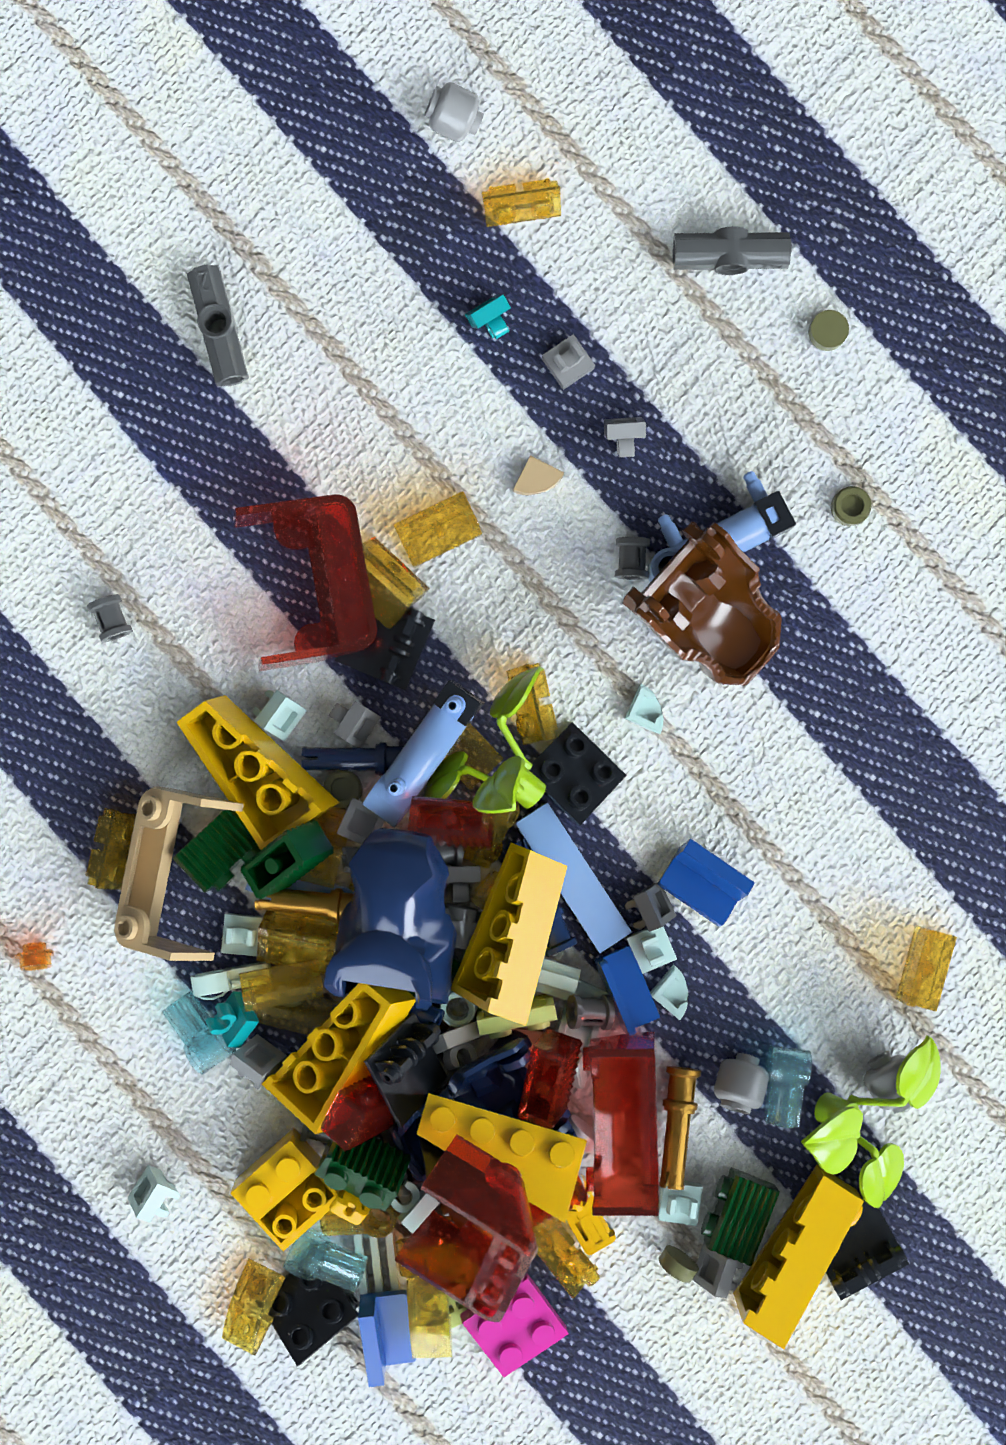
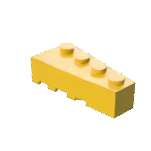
[262,983,416,1134]

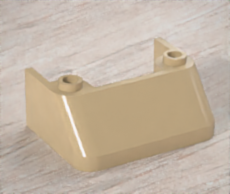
[114,786,244,961]

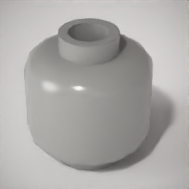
[424,82,484,142]
[863,1051,911,1114]
[714,1053,769,1114]

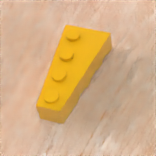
[176,695,340,850]
[451,843,567,1026]
[417,1093,587,1223]
[733,1165,864,1349]

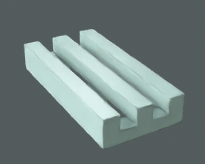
[353,1225,400,1295]

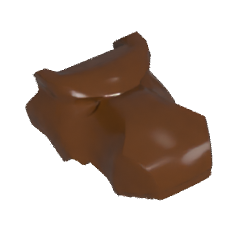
[622,522,782,686]

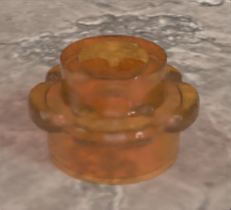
[15,942,54,971]

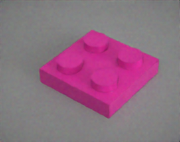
[460,1270,569,1377]

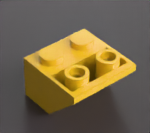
[230,1128,339,1251]

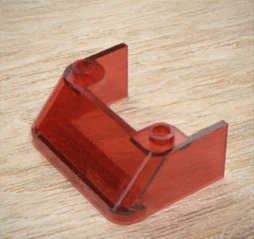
[233,494,377,671]
[583,1032,659,1216]
[394,1134,538,1322]

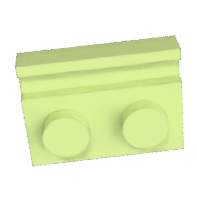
[477,994,558,1039]

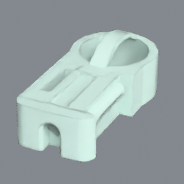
[190,960,273,1000]

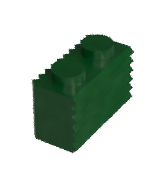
[173,810,261,893]
[240,819,334,899]
[314,1121,411,1211]
[701,1167,780,1266]

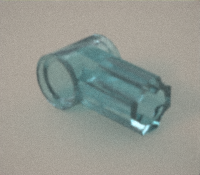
[162,991,236,1075]
[764,1046,812,1128]
[283,1228,368,1292]

